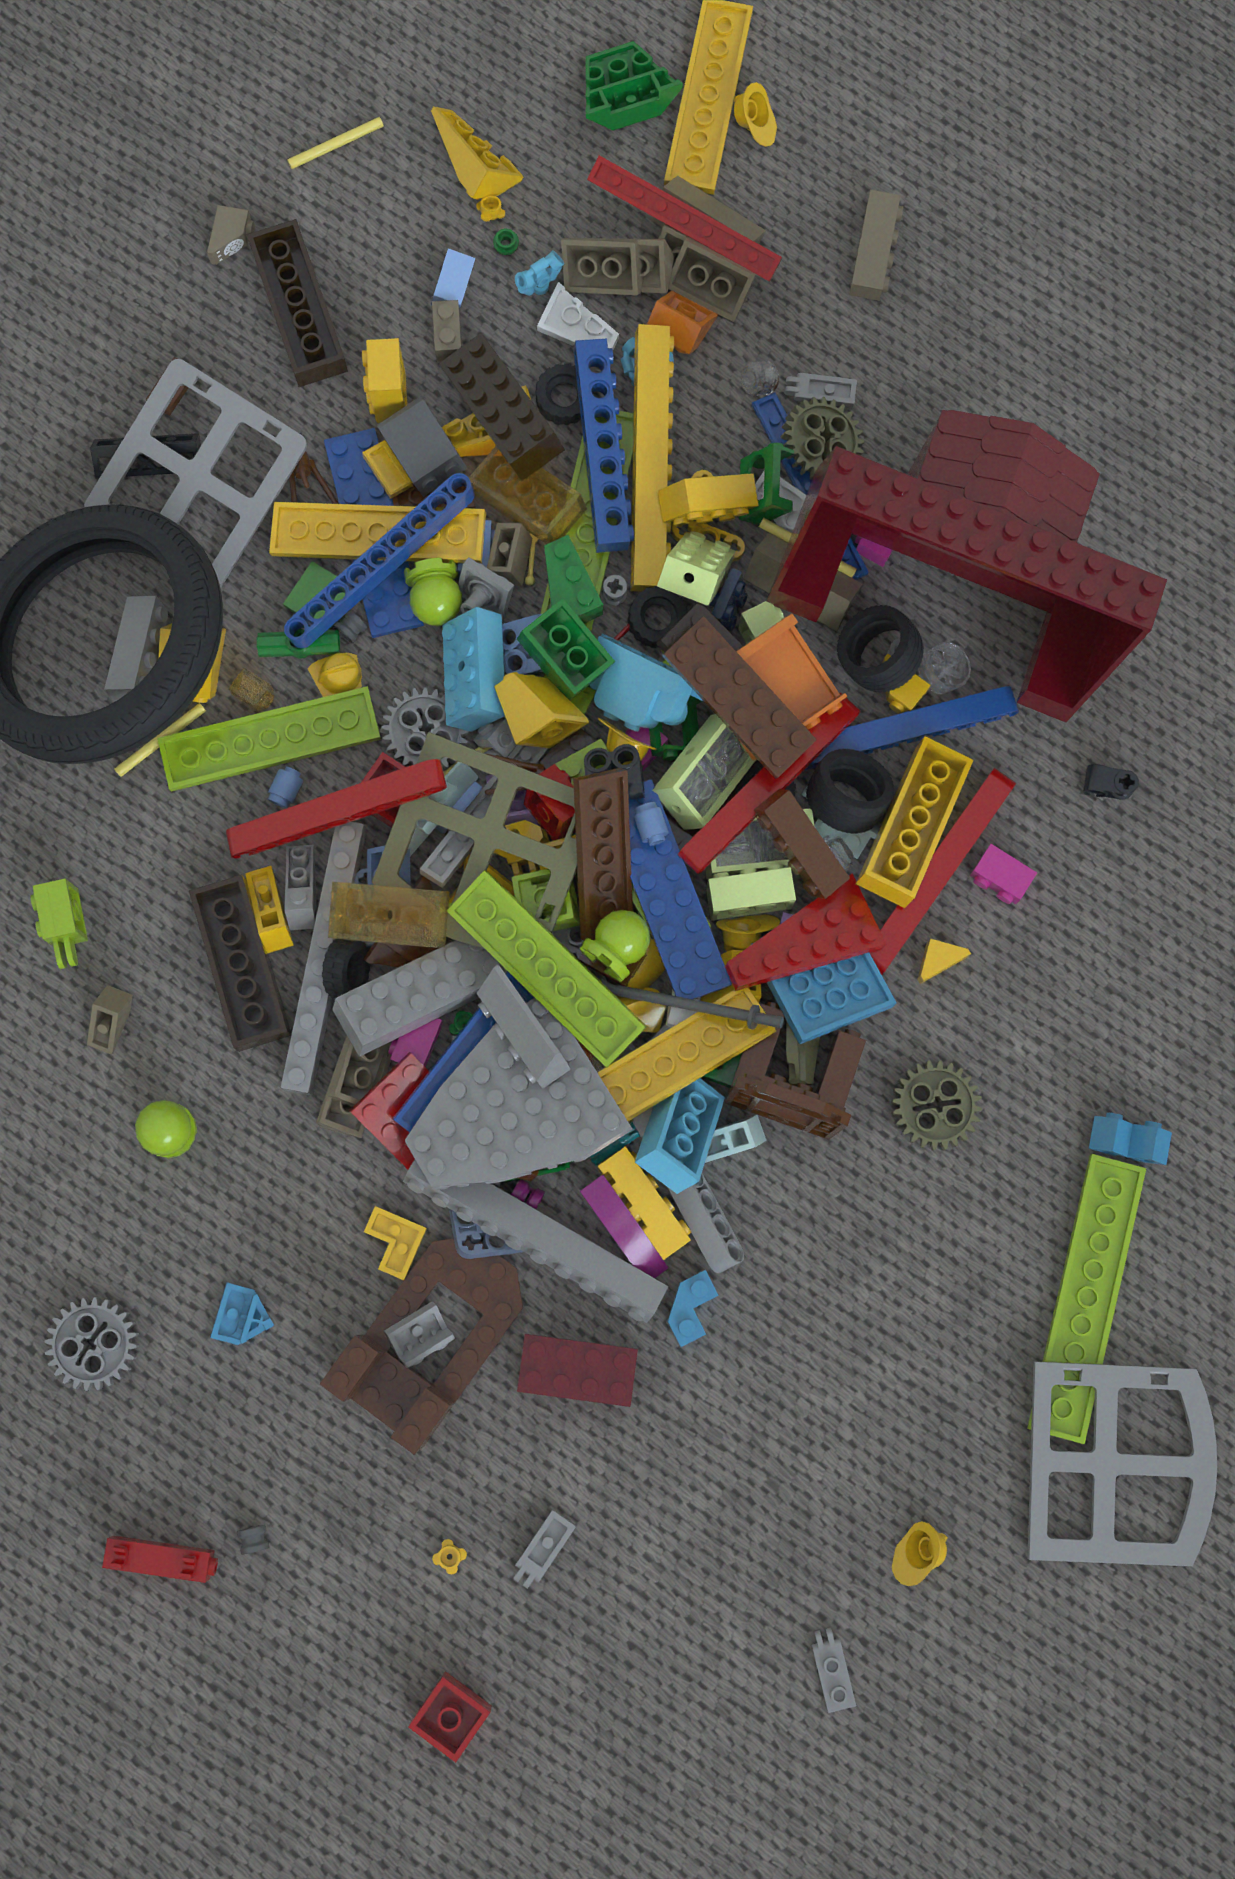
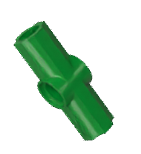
[257,628,340,659]

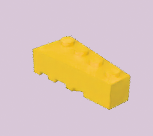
[598,1146,691,1260]

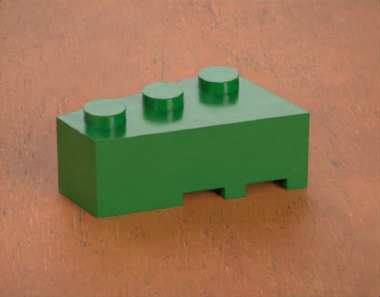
[544,535,603,623]

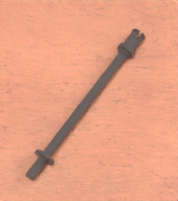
[597,976,784,1029]

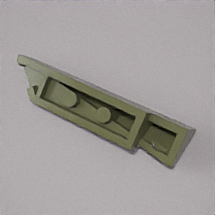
[786,1020,820,1086]

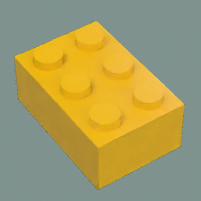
[362,338,407,423]
[658,474,758,526]

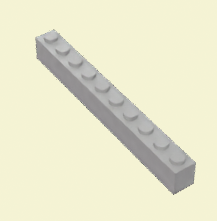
[281,822,367,1096]
[403,1160,668,1323]

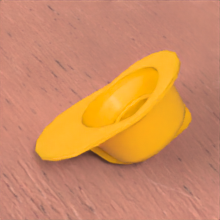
[734,82,777,147]
[308,652,362,697]
[598,718,656,765]
[716,914,780,952]
[892,1521,948,1586]

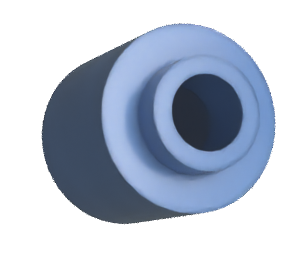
[267,766,303,809]
[634,802,669,846]

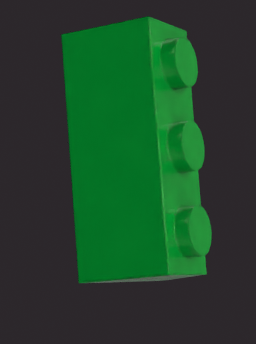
[517,598,615,700]

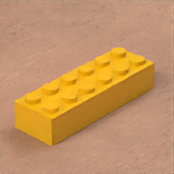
[856,736,973,908]

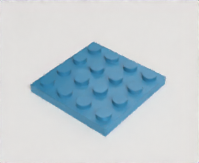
[751,943,897,1045]

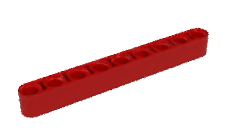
[678,693,861,874]
[226,759,447,859]
[869,768,1016,975]

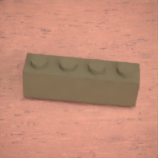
[849,189,904,301]

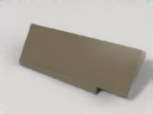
[651,176,766,244]
[658,224,756,322]
[561,238,675,295]
[744,533,863,631]
[316,1036,392,1138]

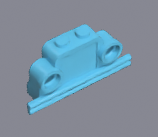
[590,633,703,732]

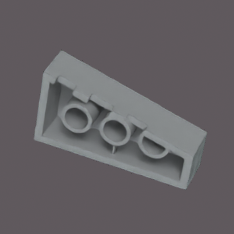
[104,596,168,701]

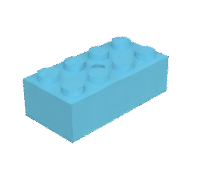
[442,607,505,732]
[635,1078,725,1194]

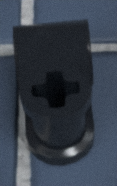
[1083,764,1139,800]

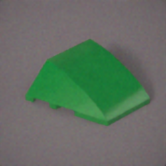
[586,41,683,131]

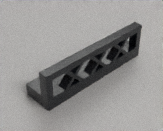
[90,433,200,479]

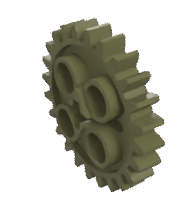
[781,397,865,480]
[891,1060,982,1151]

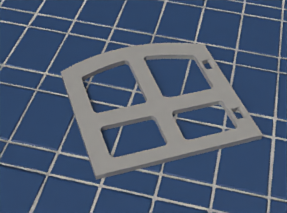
[1028,1361,1217,1566]

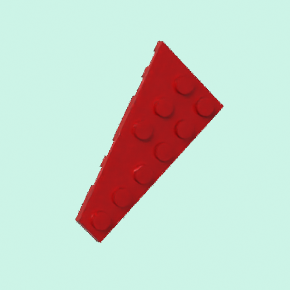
[725,873,886,991]

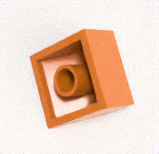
[647,291,718,354]

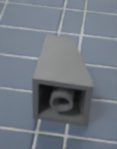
[377,396,467,497]

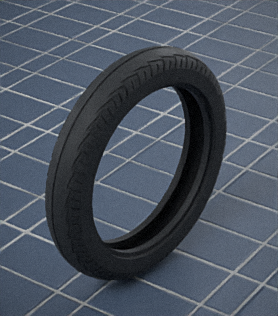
[0,504,223,764]

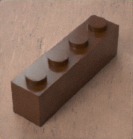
[754,789,850,899]

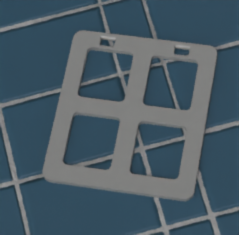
[84,359,307,588]

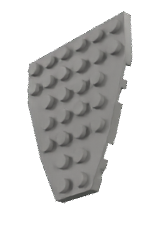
[405,998,633,1190]

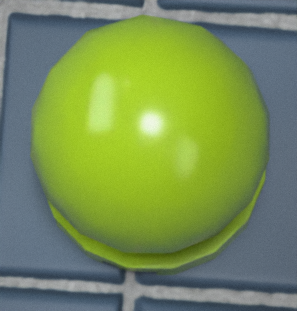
[404,558,462,626]
[580,910,650,982]
[135,1100,197,1158]

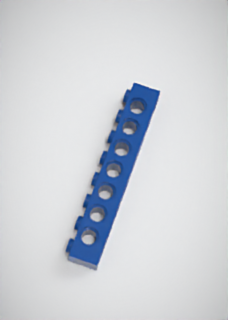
[573,338,634,553]

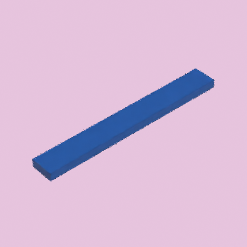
[751,392,869,580]

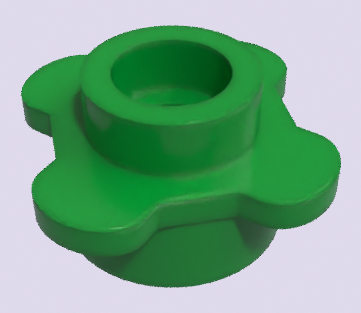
[449,1011,473,1035]

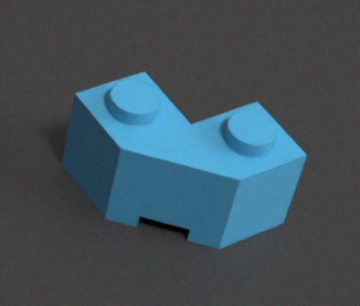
[1089,1113,1172,1165]
[667,1270,719,1347]

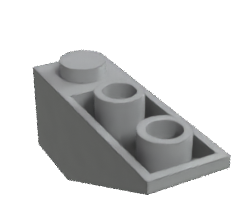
[285,845,317,930]

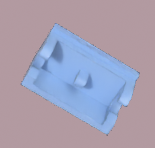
[431,249,475,308]

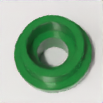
[493,228,519,255]

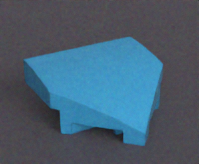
[210,1282,274,1345]

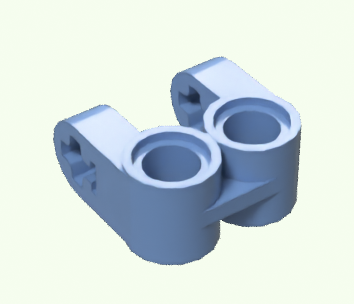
[502,614,543,675]

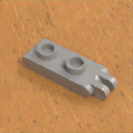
[784,373,857,408]
[513,1509,576,1589]
[811,1627,856,1713]

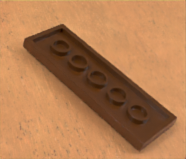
[662,616,817,779]
[573,768,633,941]

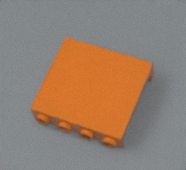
[736,614,847,760]

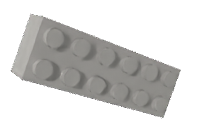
[332,940,507,1057]

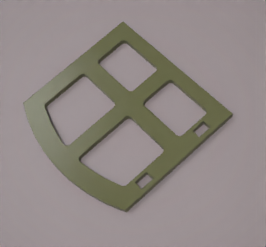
[372,732,577,948]

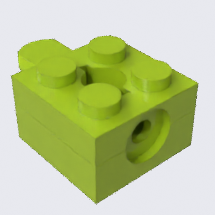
[512,869,580,931]
[30,878,88,969]

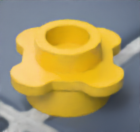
[476,195,505,222]
[432,1539,467,1575]

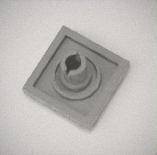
[458,557,514,621]

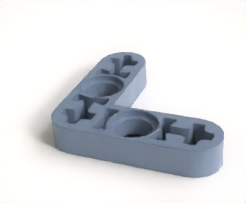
[449,1209,523,1259]

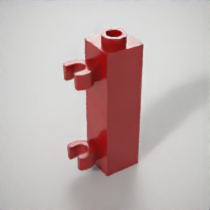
[102,1535,218,1583]

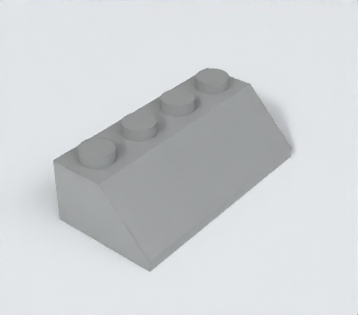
[477,964,571,1089]

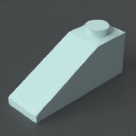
[705,1115,767,1163]

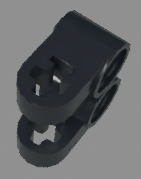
[584,744,645,800]

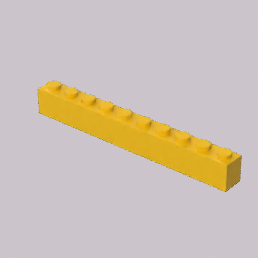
[630,324,674,592]

